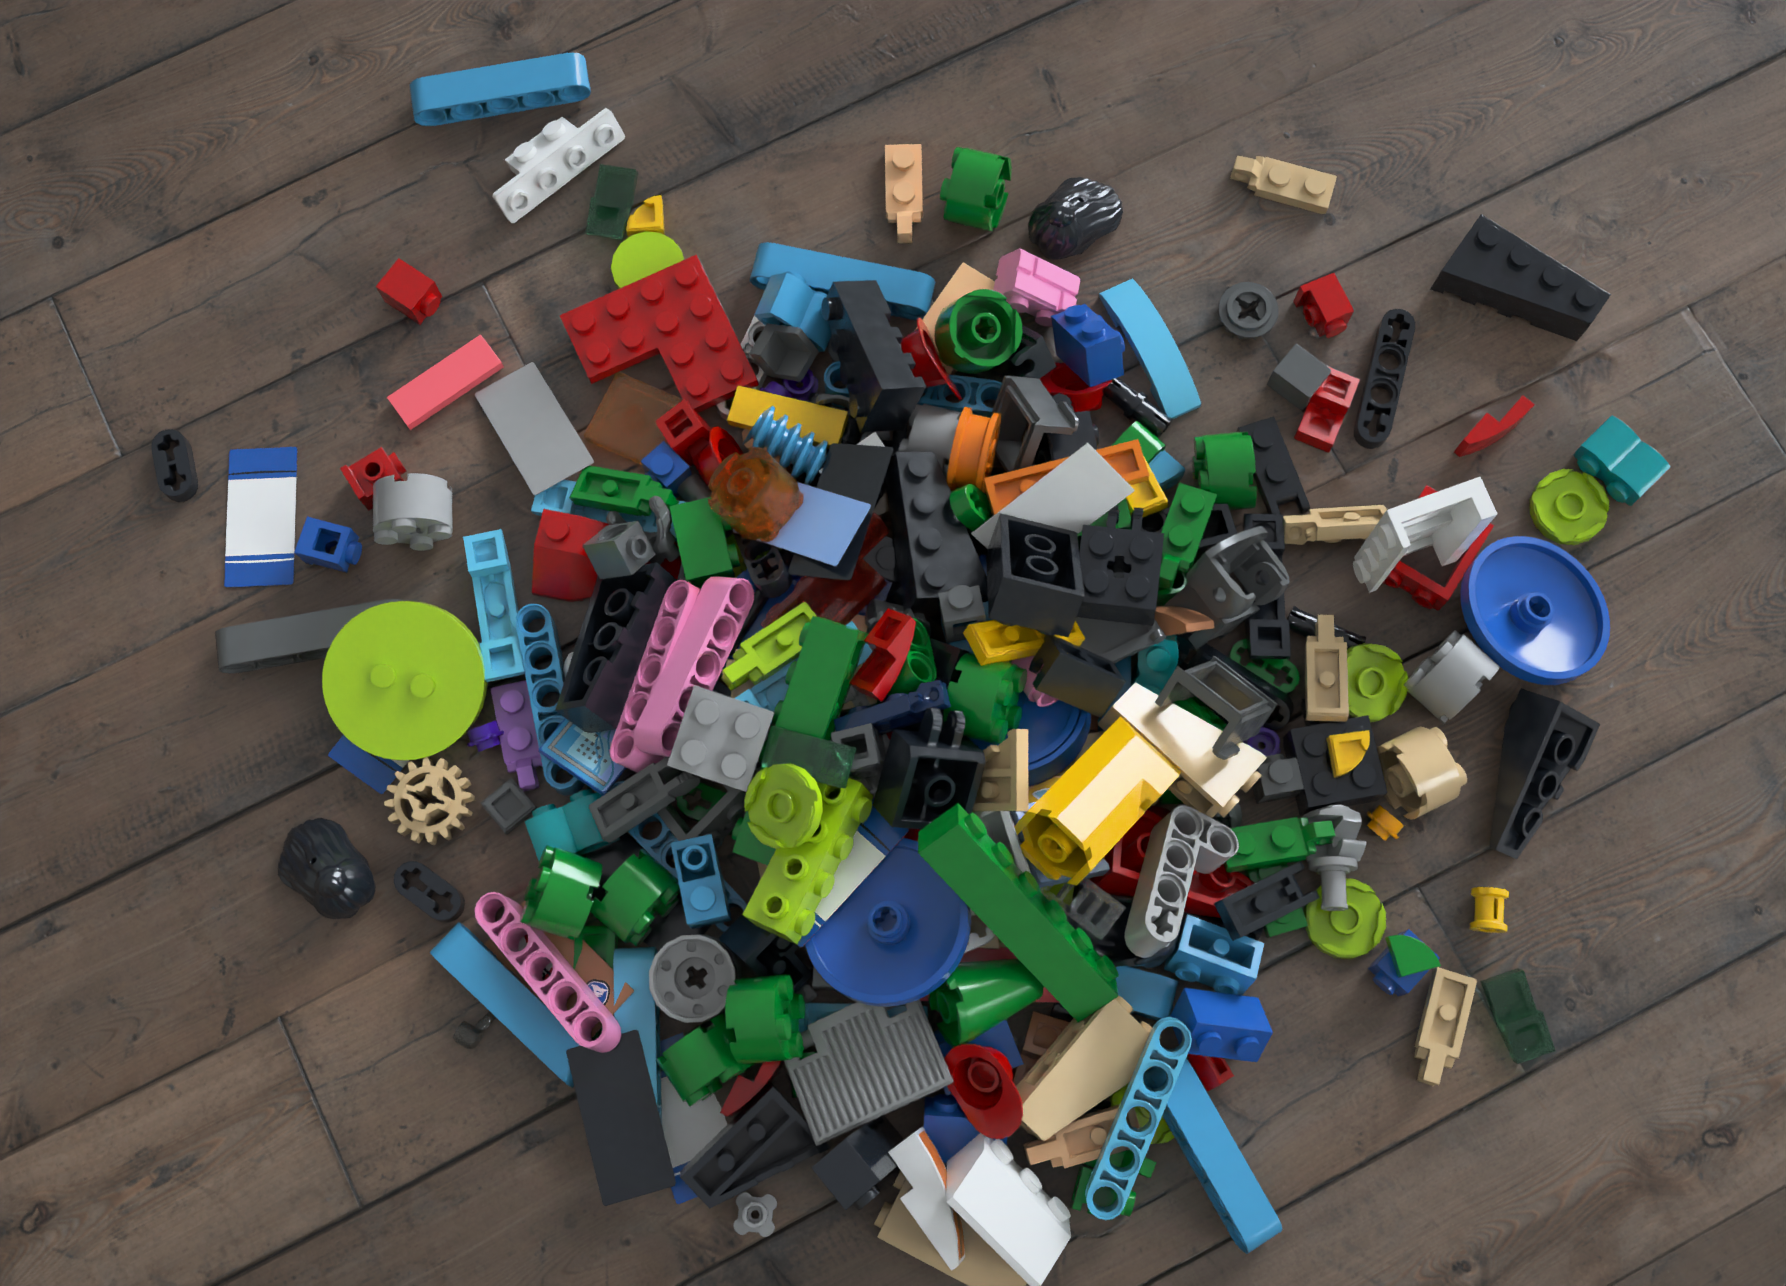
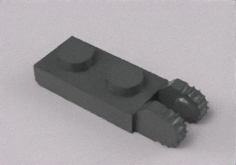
[589,757,701,843]

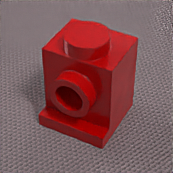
[1293,273,1354,338]
[654,399,711,466]
[340,447,407,511]

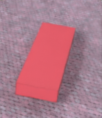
[387,334,504,430]

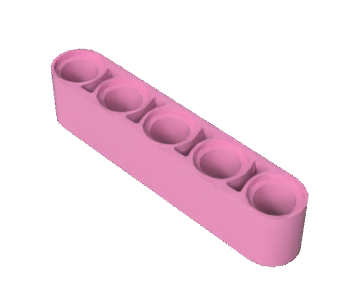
[634,576,754,757]
[609,580,701,773]
[475,892,622,1053]

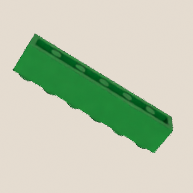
[732,616,868,866]
[918,803,1119,1023]

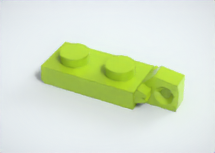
[721,602,816,691]

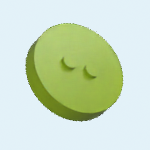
[322,601,488,760]

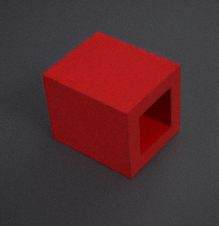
[376,258,443,325]

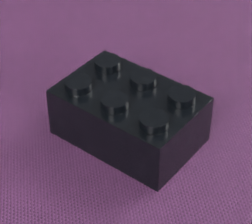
[986,513,1084,637]

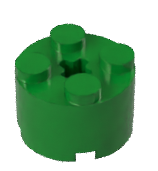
[940,147,1012,231]
[934,289,1023,374]
[1192,432,1257,511]
[943,653,1027,745]
[520,845,602,940]
[590,849,680,947]
[725,975,805,1064]
[656,1013,755,1107]

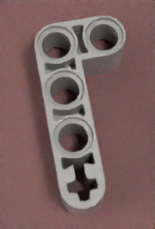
[1125,805,1239,958]

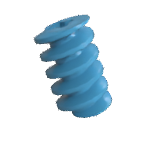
[742,406,828,485]

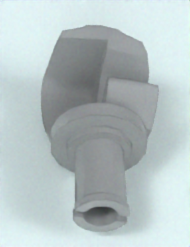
[1303,804,1366,911]

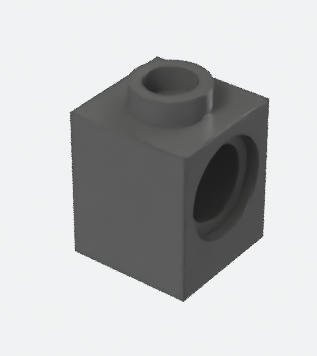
[582,521,656,579]

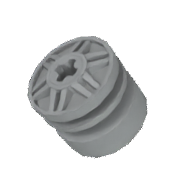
[649,934,742,1023]

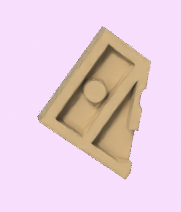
[972,729,1029,811]

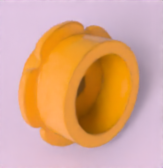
[1367,805,1404,841]

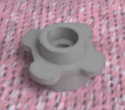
[733,1192,777,1237]

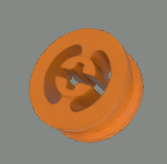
[946,407,1001,493]

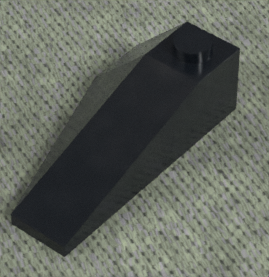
[1489,688,1600,859]

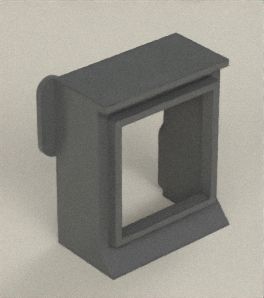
[990,376,1079,472]
[1155,656,1277,760]

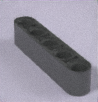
[215,599,404,674]

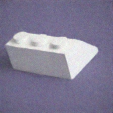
[946,1133,1071,1286]

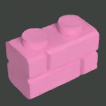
[993,248,1080,327]

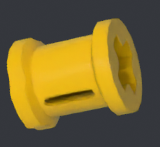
[1470,887,1509,933]

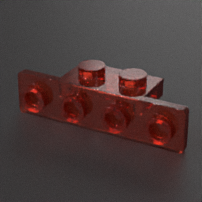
[760,512,889,629]

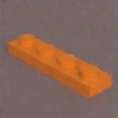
[984,439,1150,516]

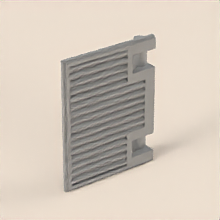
[784,999,954,1146]

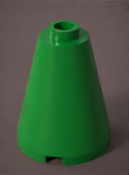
[928,958,1045,1047]

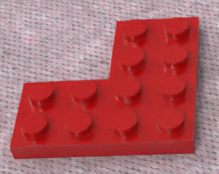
[559,254,759,413]

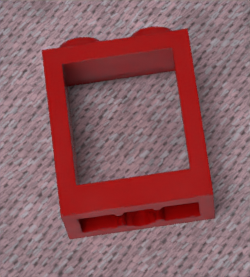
[1383,485,1494,611]

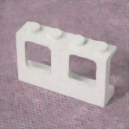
[1353,477,1497,593]

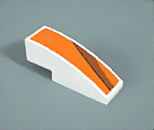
[888,1126,965,1271]

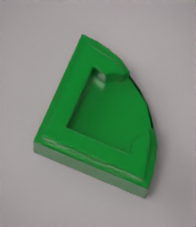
[1385,935,1441,978]

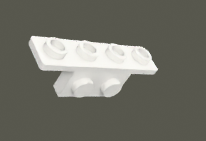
[493,108,625,223]

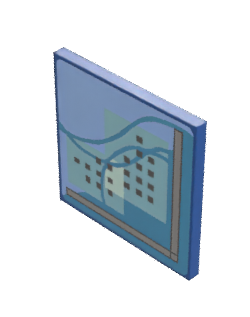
[538,718,627,796]

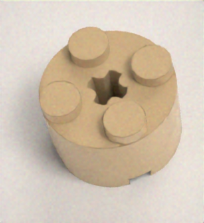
[1377,726,1467,820]

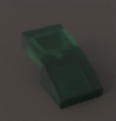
[585,164,638,240]
[761,726,856,789]
[1480,968,1556,1064]

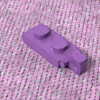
[491,680,542,792]

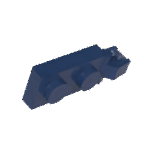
[834,680,951,735]

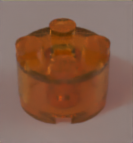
[708,447,804,542]

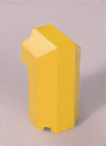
[1014,716,1181,886]

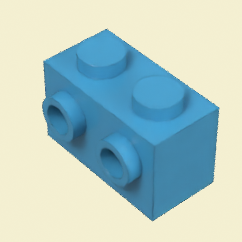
[1164,914,1264,995]

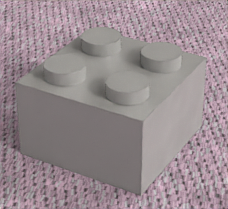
[667,685,774,792]

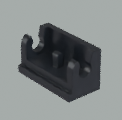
[989,325,1057,379]
[1029,635,1126,718]

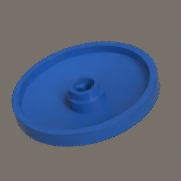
[1460,536,1610,685]
[805,838,971,1007]

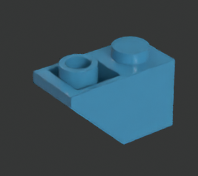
[671,834,732,929]

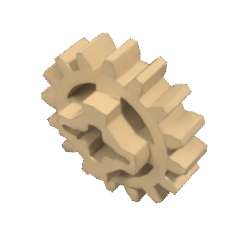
[384,757,475,845]

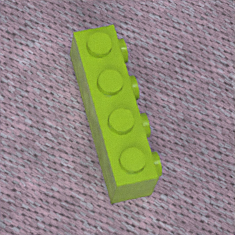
[742,765,874,945]

